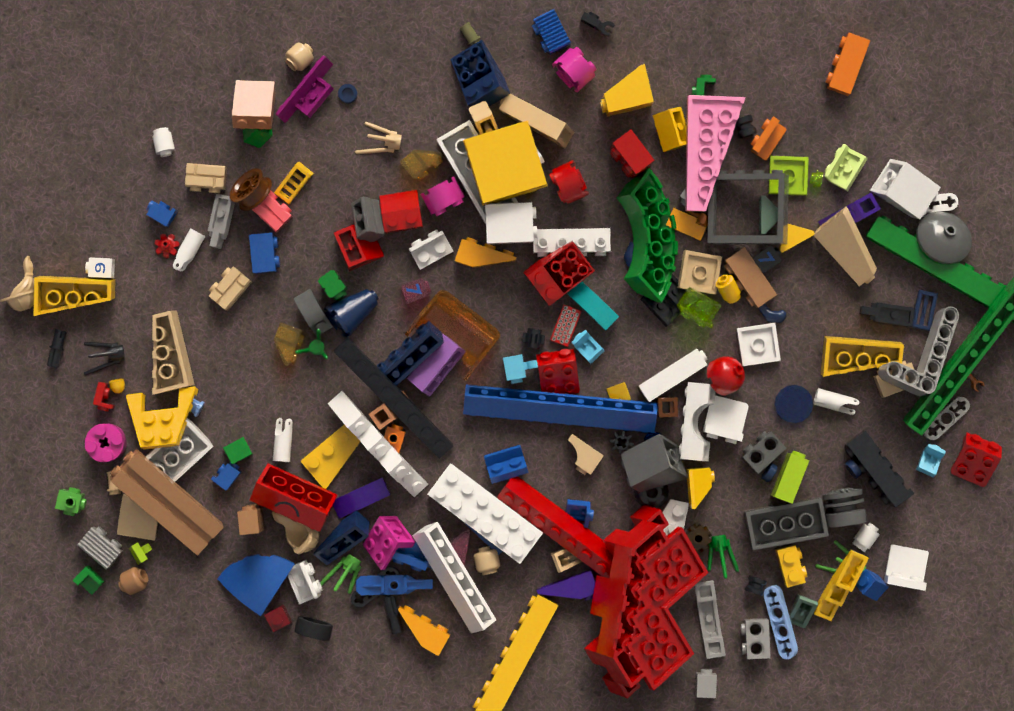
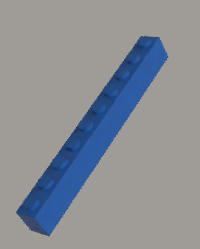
[463,384,657,433]

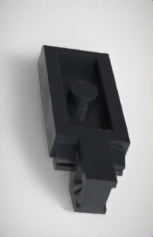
[859,302,915,327]

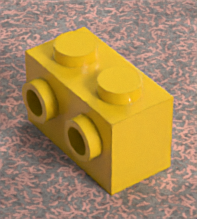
[652,107,687,152]
[775,544,808,588]

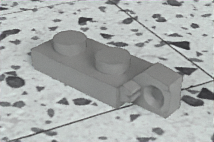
[208,194,235,249]

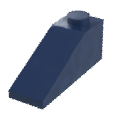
[314,510,370,565]

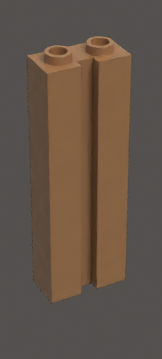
[110,449,224,556]

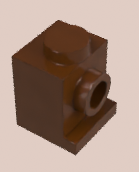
[657,397,678,417]

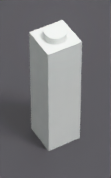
[638,349,708,402]

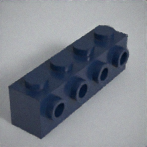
[377,321,444,386]

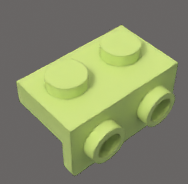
[824,144,867,192]

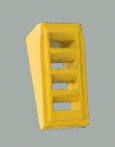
[274,162,314,204]

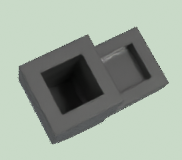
[294,289,333,337]

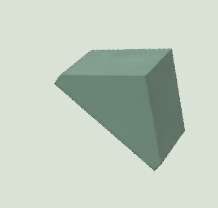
[759,196,778,235]
[789,594,818,628]

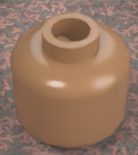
[118,567,148,595]

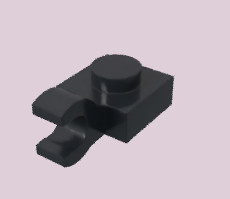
[580,12,615,37]

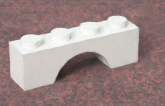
[679,382,715,461]

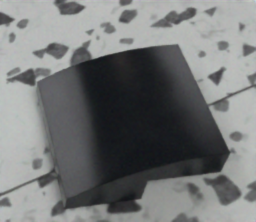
[640,274,696,327]

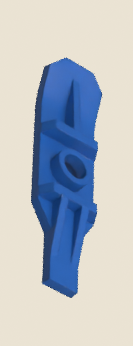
[356,575,433,595]

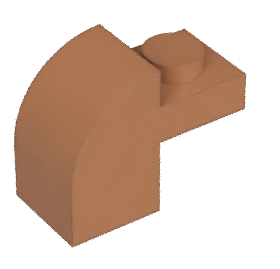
[369,391,408,430]

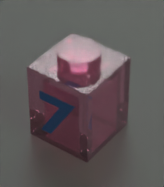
[401,278,431,304]

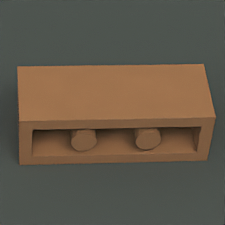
[724,247,777,308]
[237,504,265,535]

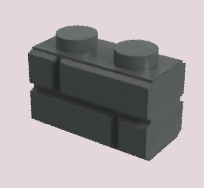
[351,196,384,242]

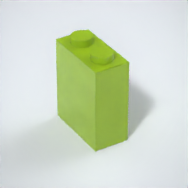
[771,451,809,504]

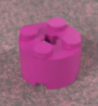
[552,47,597,92]
[420,176,465,216]
[85,423,127,462]

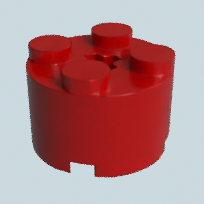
[549,160,589,204]

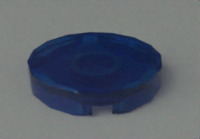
[774,385,813,423]

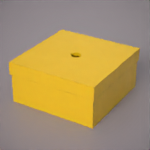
[463,120,547,206]

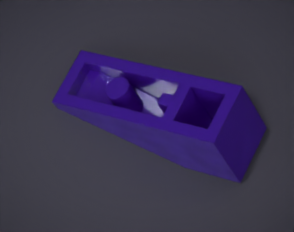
[536,570,595,601]

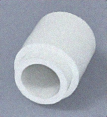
[152,127,175,157]
[853,523,880,552]

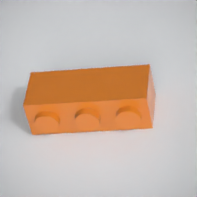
[825,33,870,96]

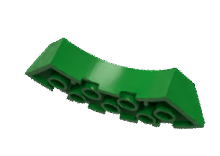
[617,168,678,303]

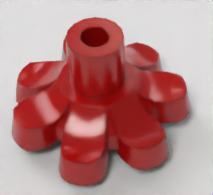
[154,234,180,259]

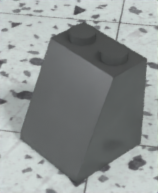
[621,434,688,492]

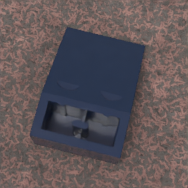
[451,40,510,107]

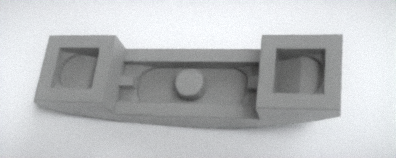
[694,580,726,659]

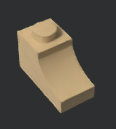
[568,434,603,475]

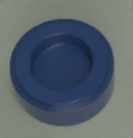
[338,84,358,104]
[844,460,862,479]
[761,463,778,482]

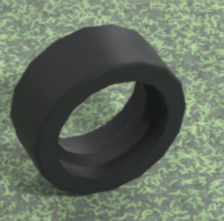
[294,616,333,641]

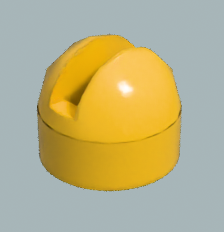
[109,379,125,393]

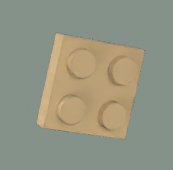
[678,250,722,295]

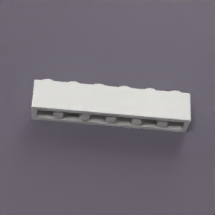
[412,522,496,633]

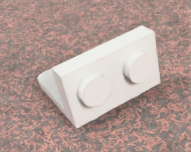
[702,396,748,444]
[288,560,323,604]

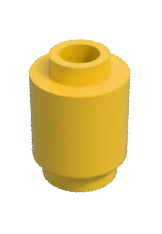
[716,275,741,304]

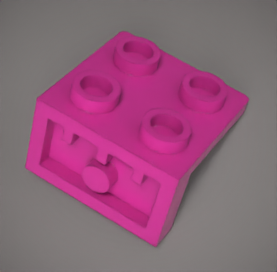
[363,516,415,570]

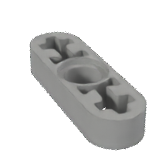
[924,397,970,440]

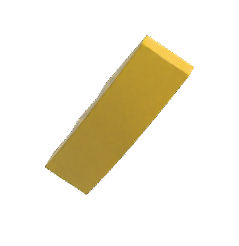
[814,550,869,621]

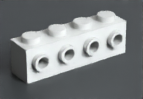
[533,228,611,257]

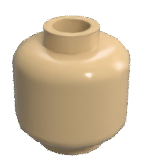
[285,43,314,71]
[474,546,500,575]

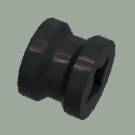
[745,575,767,596]

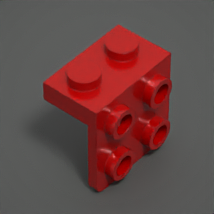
[536,349,580,394]
[951,432,1002,487]

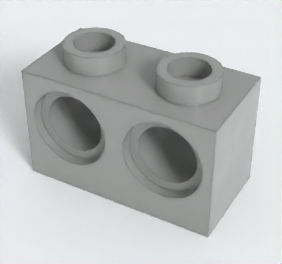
[741,618,770,659]

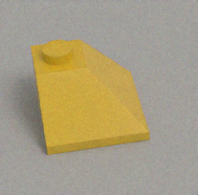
[686,467,715,509]

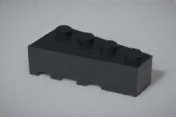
[845,431,914,507]

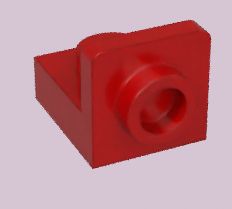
[93,382,115,412]

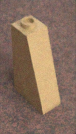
[499,94,575,149]
[814,206,877,286]

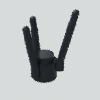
[84,342,125,375]

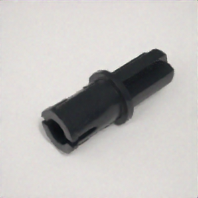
[47,329,67,368]
[384,595,404,634]

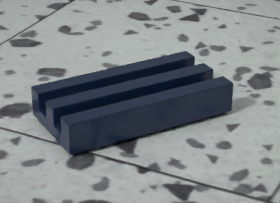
[912,290,938,331]

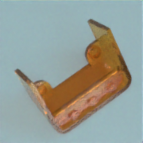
[405,290,500,381]

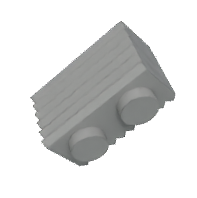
[77,526,123,570]

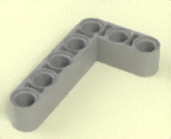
[878,307,959,396]

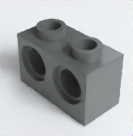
[741,431,786,474]

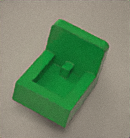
[691,75,716,96]

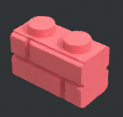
[252,190,293,233]

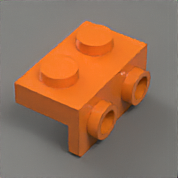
[750,116,787,161]

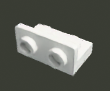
[409,230,454,270]

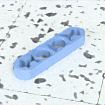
[764,585,798,659]

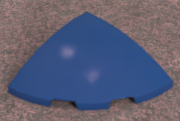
[218,554,295,616]

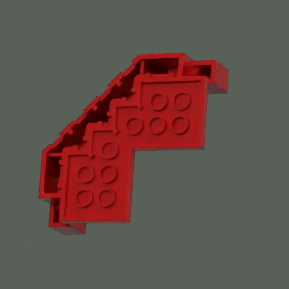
[584,505,708,699]

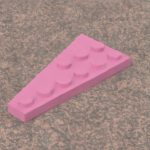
[685,95,746,212]

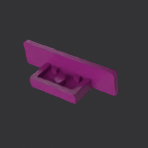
[275,55,334,123]

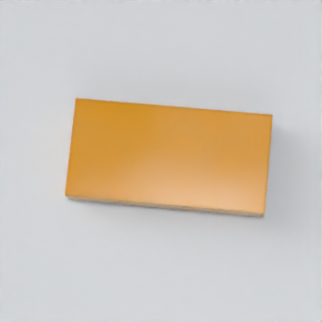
[666,208,708,241]

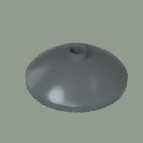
[916,211,972,264]

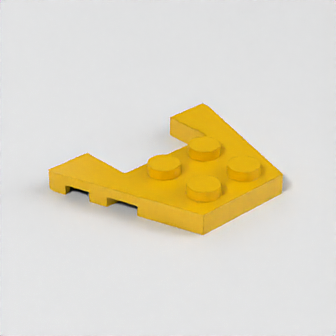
[126,387,198,450]

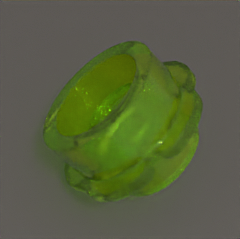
[810,169,824,188]

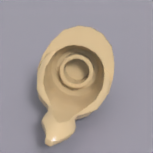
[0,256,34,311]
[272,512,319,555]

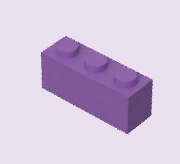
[407,334,466,396]

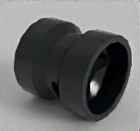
[735,115,757,139]

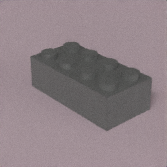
[744,497,829,550]

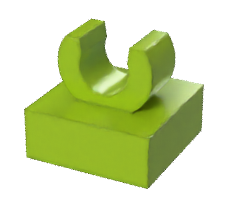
[128,543,152,565]

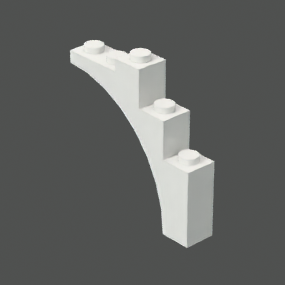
[328,391,428,497]

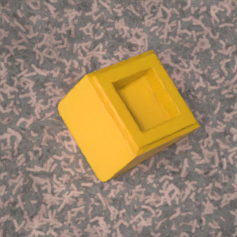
[607,382,631,400]

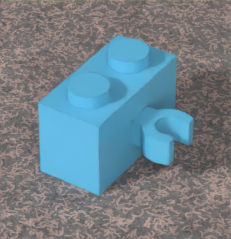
[503,354,538,384]

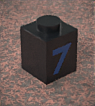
[752,245,782,274]

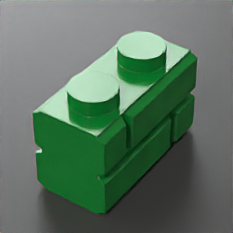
[318,270,348,301]

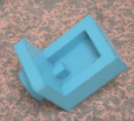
[572,330,604,364]
[916,444,946,478]

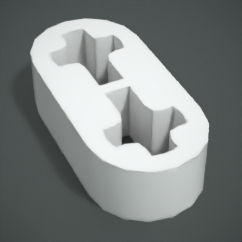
[927,193,958,213]

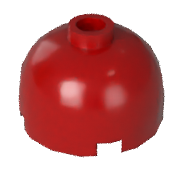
[707,356,745,396]

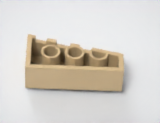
[152,311,195,395]

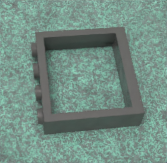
[708,170,789,245]

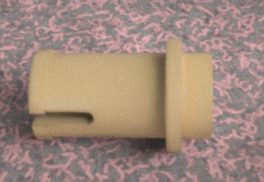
[107,471,121,495]

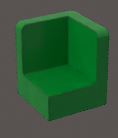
[243,128,272,148]
[223,437,253,464]
[72,565,105,594]

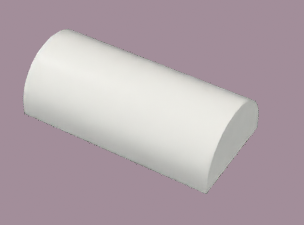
[145,418,213,481]

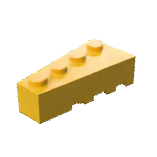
[34,276,115,316]
[821,336,904,377]

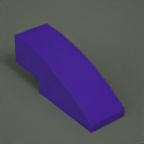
[333,477,391,518]

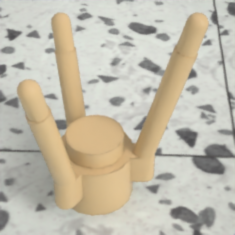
[355,122,402,154]

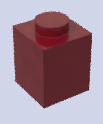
[264,605,292,632]

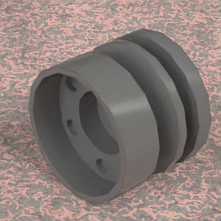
[822,488,867,528]

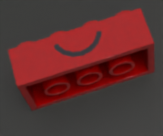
[250,463,338,532]

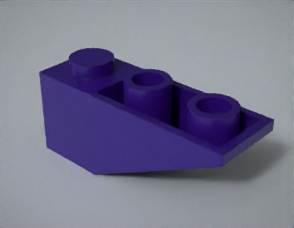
[818,193,880,226]

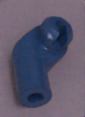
[624,241,634,268]
[758,303,787,323]

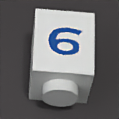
[85,258,115,279]

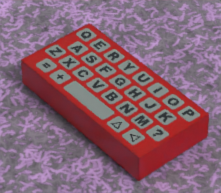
[550,305,582,347]

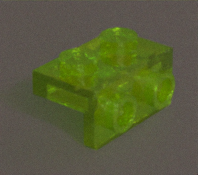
[677,286,722,329]

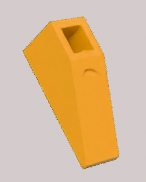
[455,237,517,268]
[398,605,450,656]

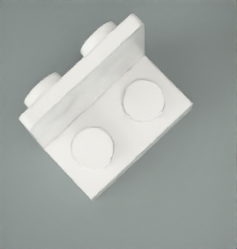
[884,544,929,591]

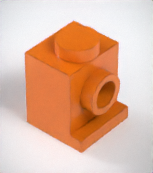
[384,424,406,453]

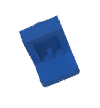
[565,499,594,528]

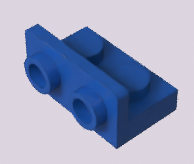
[484,445,529,484]

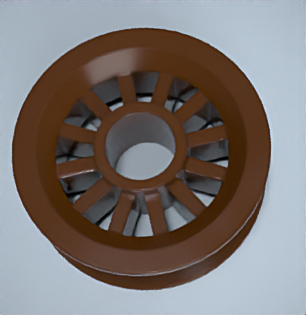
[230,168,272,211]

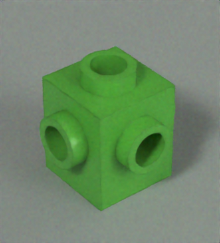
[55,487,87,516]

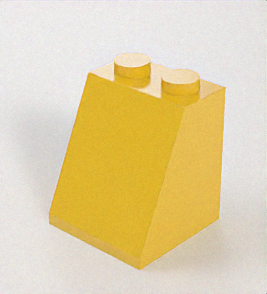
[600,64,654,117]

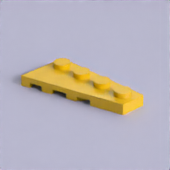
[301,424,361,489]

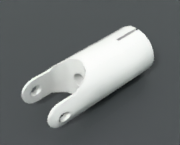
[173,228,205,271]
[813,388,859,415]
[273,418,293,462]

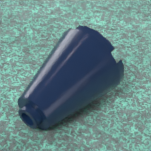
[324,289,379,339]

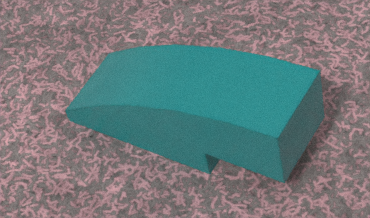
[567,282,619,331]

